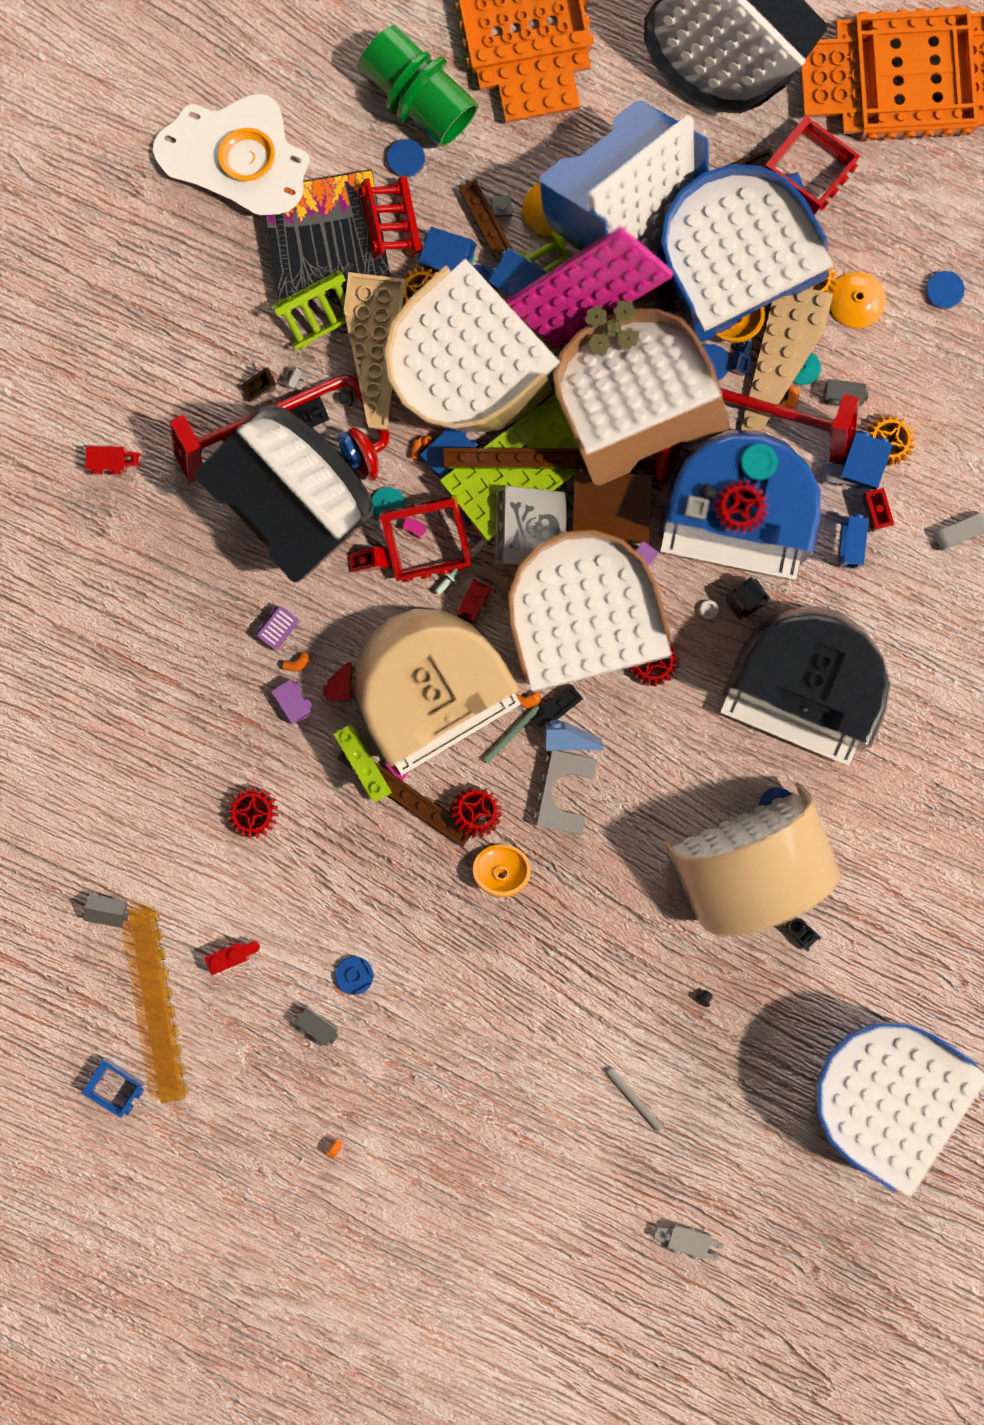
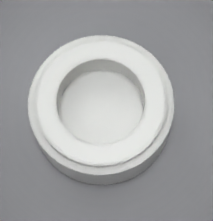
[699,600,719,620]

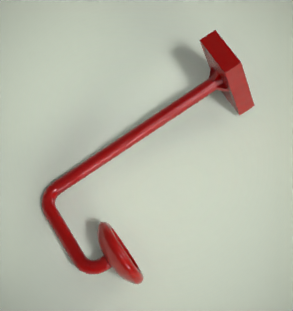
[170,374,390,484]
[650,388,859,484]

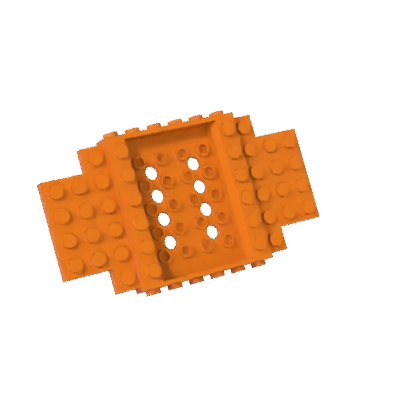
[455,0,594,123]
[801,6,984,141]

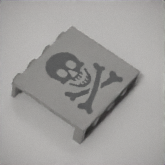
[495,486,568,566]

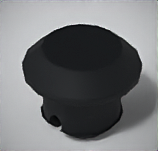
[339,390,353,407]
[699,483,717,500]
[696,990,713,1007]

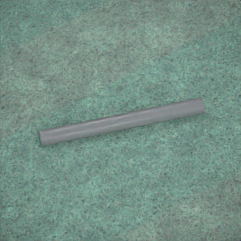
[606,1067,663,1131]

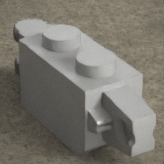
[654,1223,724,1261]

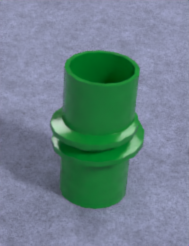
[358,25,479,147]

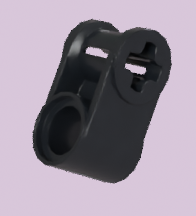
[785,917,822,952]

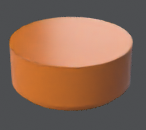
[325,1139,342,1159]

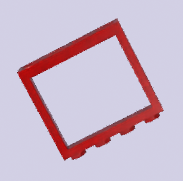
[764,116,860,216]
[380,495,473,582]

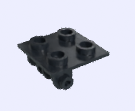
[281,385,330,427]

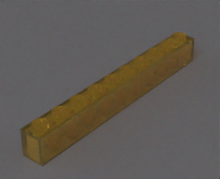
[129,907,189,1103]

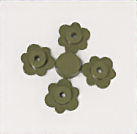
[585,300,639,355]

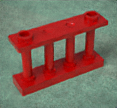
[358,177,422,259]

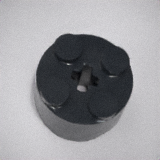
[726,577,770,621]

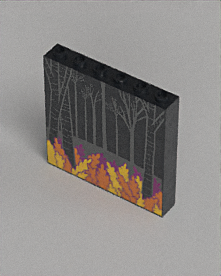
[264,169,390,302]

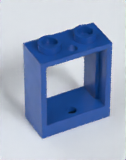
[838,514,869,569]
[82,1058,145,1118]

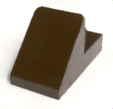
[241,367,276,402]

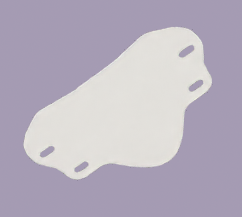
[153,94,310,215]

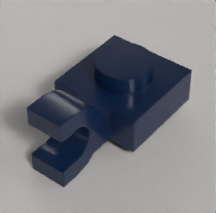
[730,340,753,376]

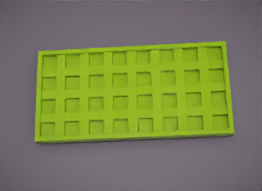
[440,393,578,542]

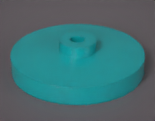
[793,353,821,386]
[741,444,778,480]
[372,487,406,521]

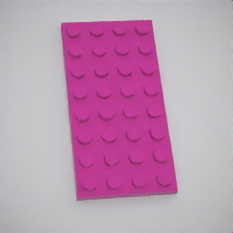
[505,226,673,348]

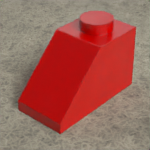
[349,547,393,573]
[323,662,352,702]

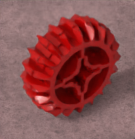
[714,480,768,535]
[629,643,679,687]
[450,786,502,838]
[226,787,279,839]

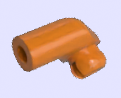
[779,386,800,408]
[410,435,433,460]
[283,653,310,672]
[515,691,541,708]

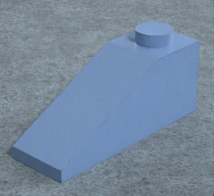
[544,720,604,751]

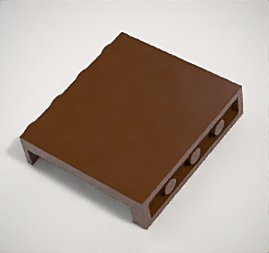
[572,468,652,544]

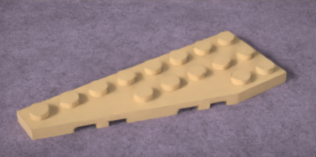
[344,272,406,431]
[741,289,833,432]

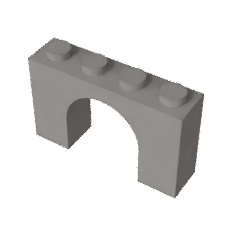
[534,751,598,835]

